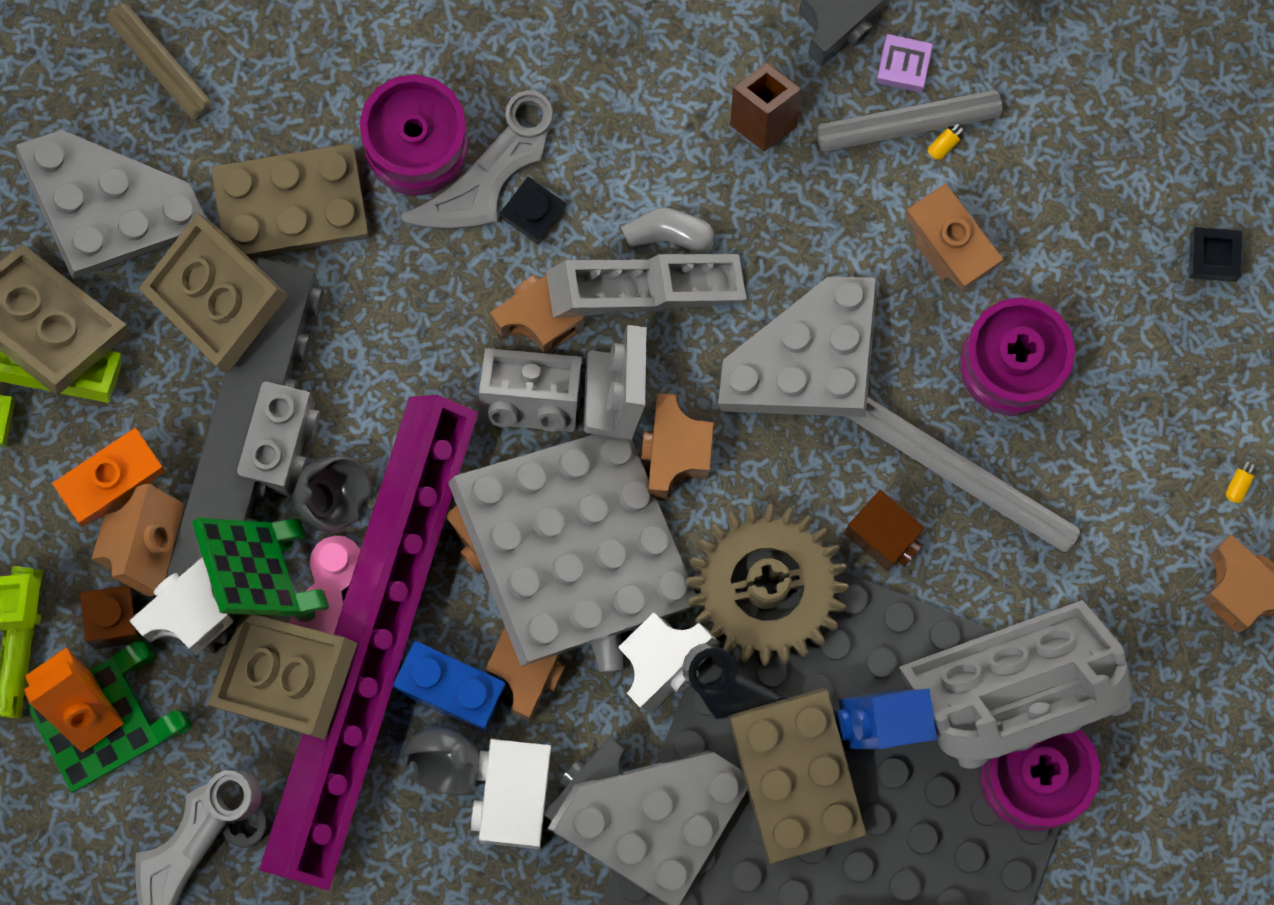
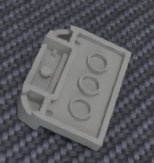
[899,600,1132,769]

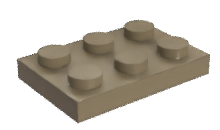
[211,143,369,258]
[138,213,289,373]
[0,244,128,395]
[208,614,358,740]
[728,688,866,864]

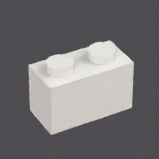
[471,739,551,849]

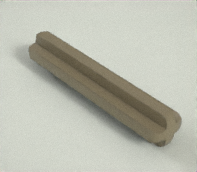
[107,3,212,120]

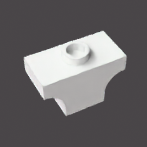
[130,557,234,655]
[618,612,721,713]

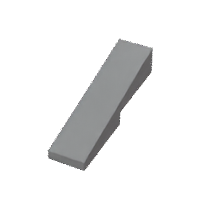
[546,254,747,318]

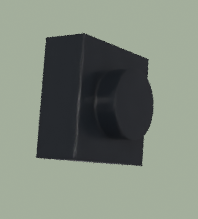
[500,177,567,245]
[1189,227,1242,282]

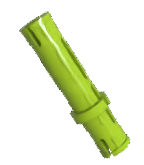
[0,566,44,719]

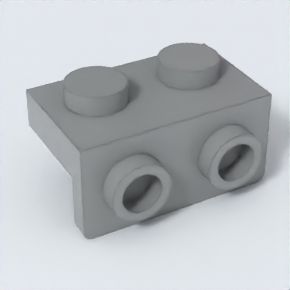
[237,381,320,497]

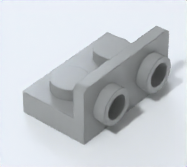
[584,325,647,440]
[479,348,582,432]

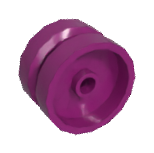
[359,74,469,196]
[959,297,1075,416]
[979,729,1101,832]

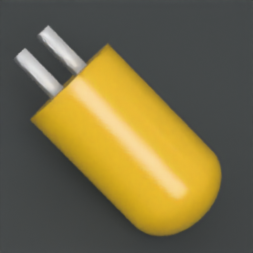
[928,124,963,160]
[1226,462,1255,503]

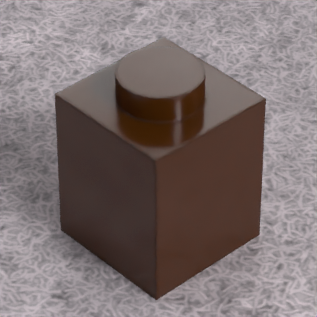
[730,62,801,152]
[844,489,925,571]
[80,586,145,649]

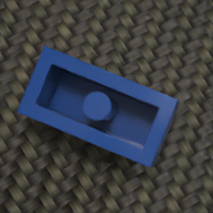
[393,640,507,734]
[835,689,937,749]

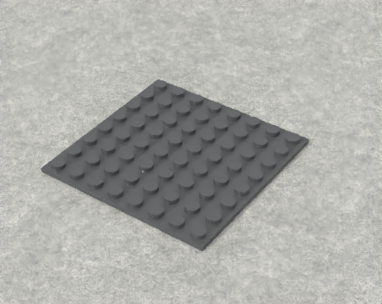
[602,551,1099,905]

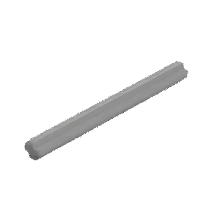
[846,397,1080,552]

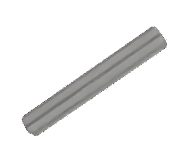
[816,90,1002,152]

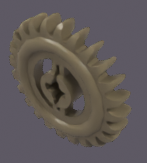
[686,503,849,666]

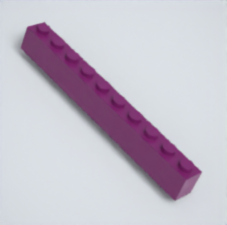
[259,395,478,891]

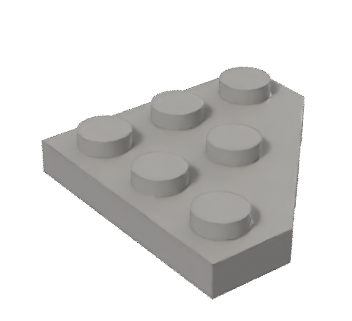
[15,130,206,279]
[718,277,877,417]
[548,750,747,905]

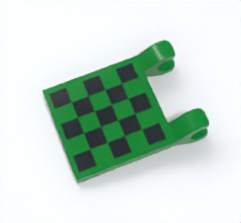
[192,517,329,622]
[26,641,191,793]

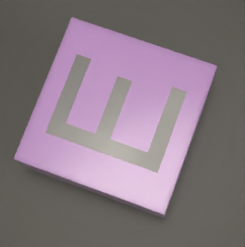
[876,34,933,93]

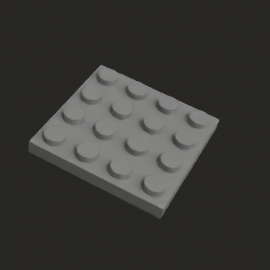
[448,434,696,667]

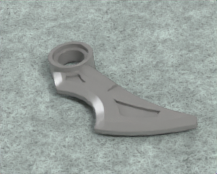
[402,90,553,229]
[135,770,262,905]

